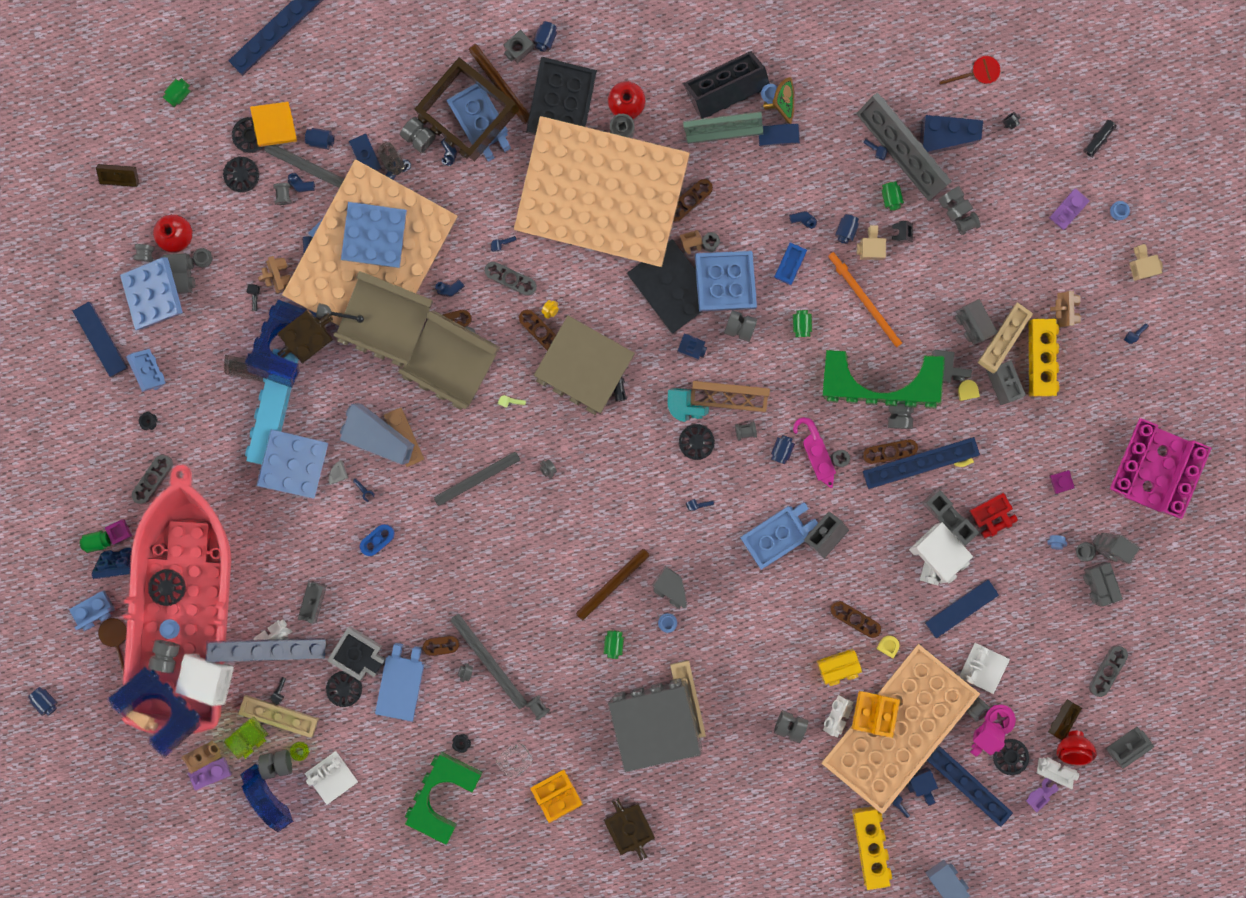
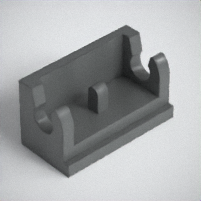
[986,360,1026,405]
[298,580,327,624]
[1106,727,1155,769]

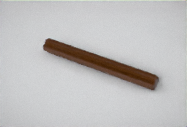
[469,44,529,124]
[576,548,650,620]

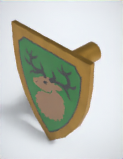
[763,77,794,124]

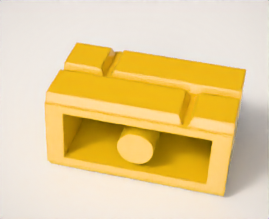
[816,649,862,686]

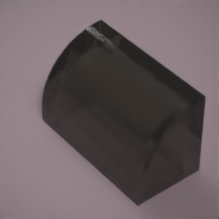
[224,355,268,382]

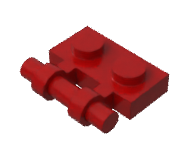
[969,492,1018,539]

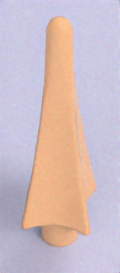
[111,703,158,731]

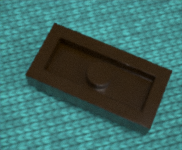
[96,164,139,187]
[1048,699,1082,740]

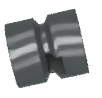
[610,114,635,139]
[400,117,436,153]
[938,186,973,222]
[724,310,757,342]
[888,404,914,429]
[148,640,180,673]
[774,710,808,744]
[258,749,292,780]

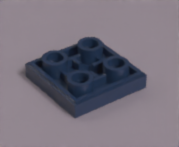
[91,547,132,579]

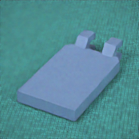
[447,84,511,162]
[740,503,818,570]
[375,643,425,722]

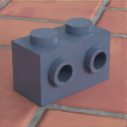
[925,860,970,898]

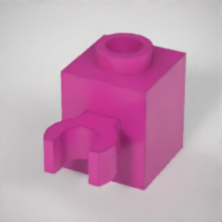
[970,720,1005,757]

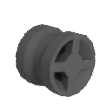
[133,244,155,262]

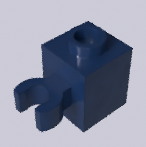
[677,333,707,361]
[906,767,938,806]

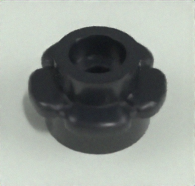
[1002,112,1021,130]
[138,412,158,431]
[452,734,471,753]

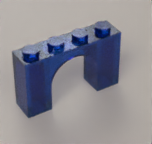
[245,300,320,388]
[108,667,201,759]

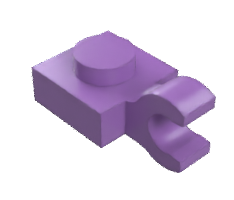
[1026,778,1059,813]

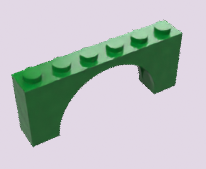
[822,350,945,409]

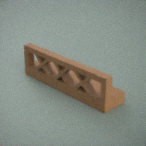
[690,381,770,412]

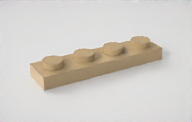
[977,303,1033,374]
[670,660,706,738]
[238,695,319,738]

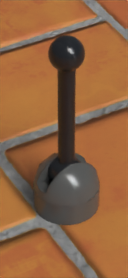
[316,303,364,323]

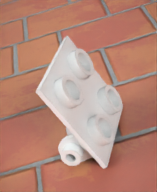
[959,643,1010,694]
[305,751,358,805]

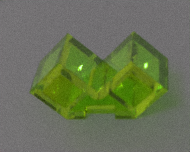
[223,717,269,759]

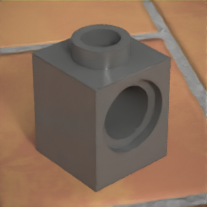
[504,29,534,64]

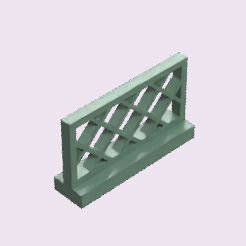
[683,112,763,144]

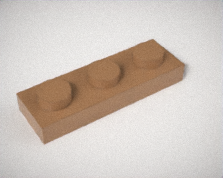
[384,407,425,467]

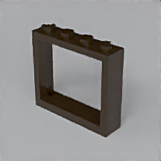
[414,57,519,162]

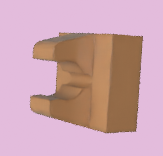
[679,230,703,254]

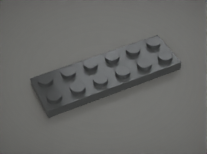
[856,92,952,201]

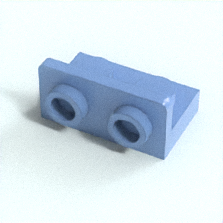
[126,349,165,392]
[69,590,115,631]

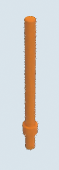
[828,252,902,348]

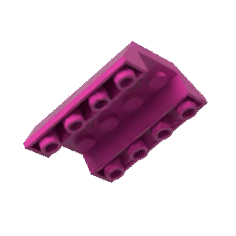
[1110,418,1212,519]

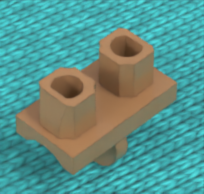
[258,256,291,294]
[1050,291,1081,327]
[181,740,222,774]

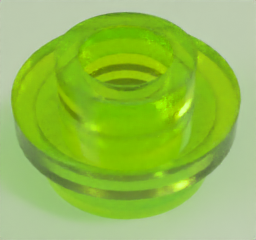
[290,741,310,761]

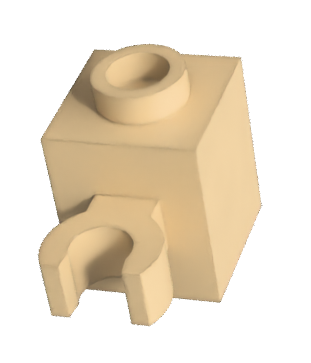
[857,225,886,260]
[1129,244,1163,281]

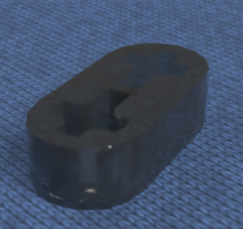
[378,142,405,175]

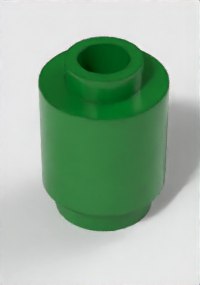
[163,78,191,107]
[881,181,904,211]
[793,310,812,337]
[80,530,111,553]
[603,630,624,659]

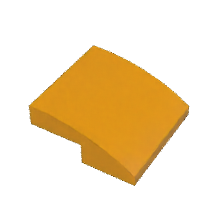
[250,102,297,147]
[851,691,900,738]
[530,770,583,823]

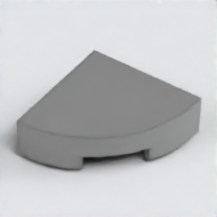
[329,460,348,485]

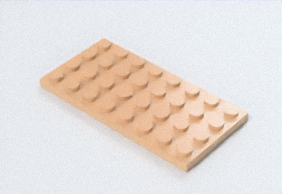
[821,644,980,814]

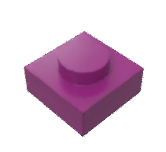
[1049,470,1075,494]
[105,519,132,545]

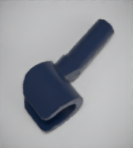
[863,139,887,160]
[491,236,517,252]
[1124,323,1149,344]
[353,478,375,502]
[686,499,714,511]
[892,795,910,818]

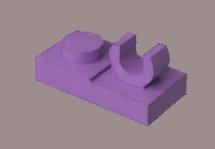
[1049,188,1090,230]
[188,757,232,791]

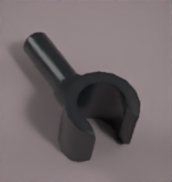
[247,284,260,311]
[270,677,286,705]

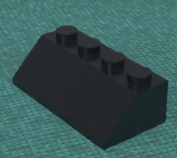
[683,51,770,119]

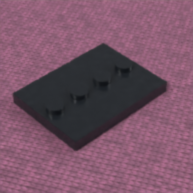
[526,57,597,135]
[627,239,703,334]

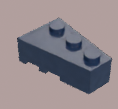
[920,115,983,155]

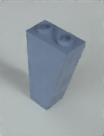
[340,403,414,464]

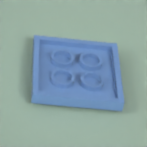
[341,202,407,268]
[695,251,757,311]
[120,257,183,330]
[257,429,328,499]

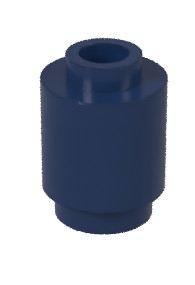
[533,21,557,52]
[305,128,335,150]
[835,214,859,244]
[771,435,795,464]
[28,687,58,716]

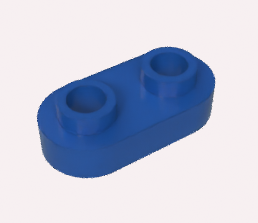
[360,524,395,556]

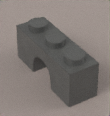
[921,490,979,546]
[1092,533,1141,564]

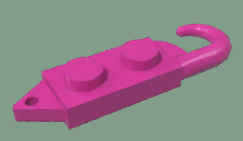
[793,417,836,488]

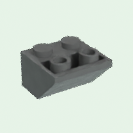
[955,299,997,345]
[652,566,687,609]

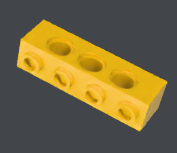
[1028,319,1059,397]
[852,806,892,890]

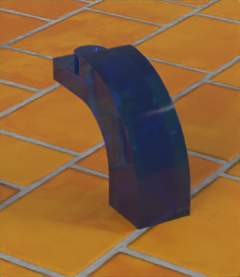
[240,763,294,832]

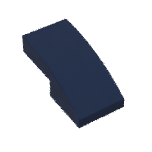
[759,124,800,147]

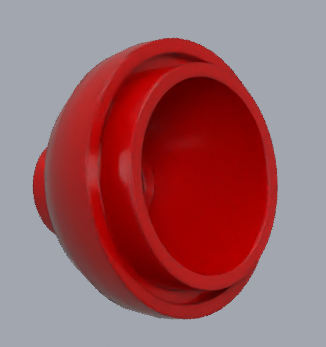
[608,81,646,119]
[153,214,193,253]
[1056,730,1097,765]

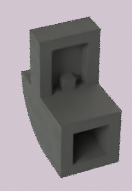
[931,350,972,384]

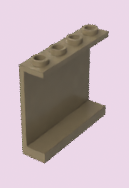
[334,271,433,367]
[398,310,501,410]
[534,316,635,415]

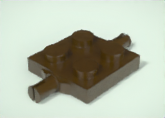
[277,309,333,364]
[604,798,655,861]

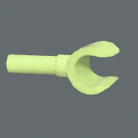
[498,396,526,408]

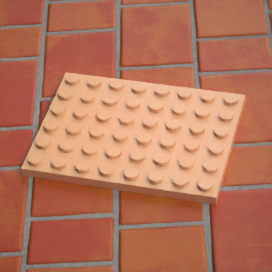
[514,116,690,267]
[282,159,458,326]

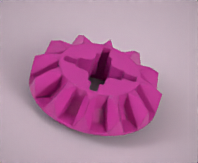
[984,704,1016,735]

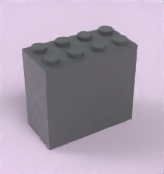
[608,678,702,772]

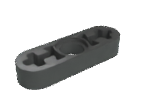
[485,262,537,296]
[132,455,173,504]
[1089,645,1128,697]

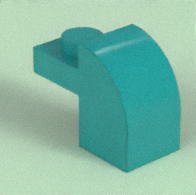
[667,388,709,422]

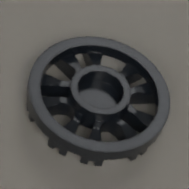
[232,117,264,153]
[223,156,260,193]
[679,424,715,460]
[148,569,186,606]
[326,671,362,707]
[993,739,1029,775]

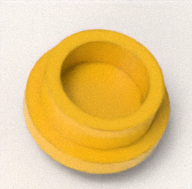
[541,300,559,319]

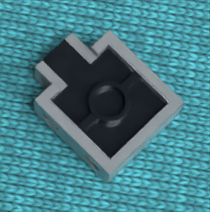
[327,626,386,681]

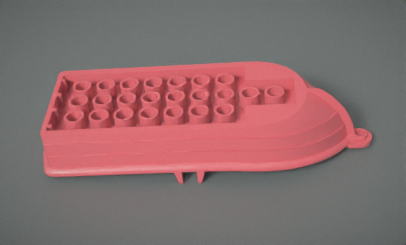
[121,465,231,736]

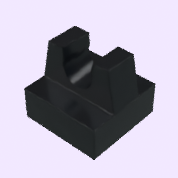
[892,221,913,243]

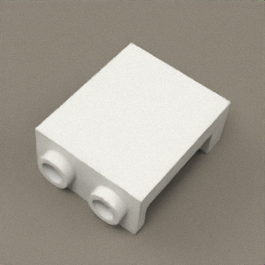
[909,522,973,584]
[176,654,234,706]

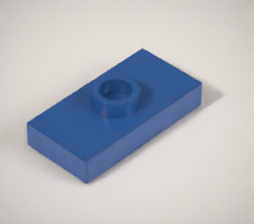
[774,242,807,285]

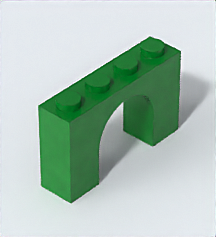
[405,752,482,845]

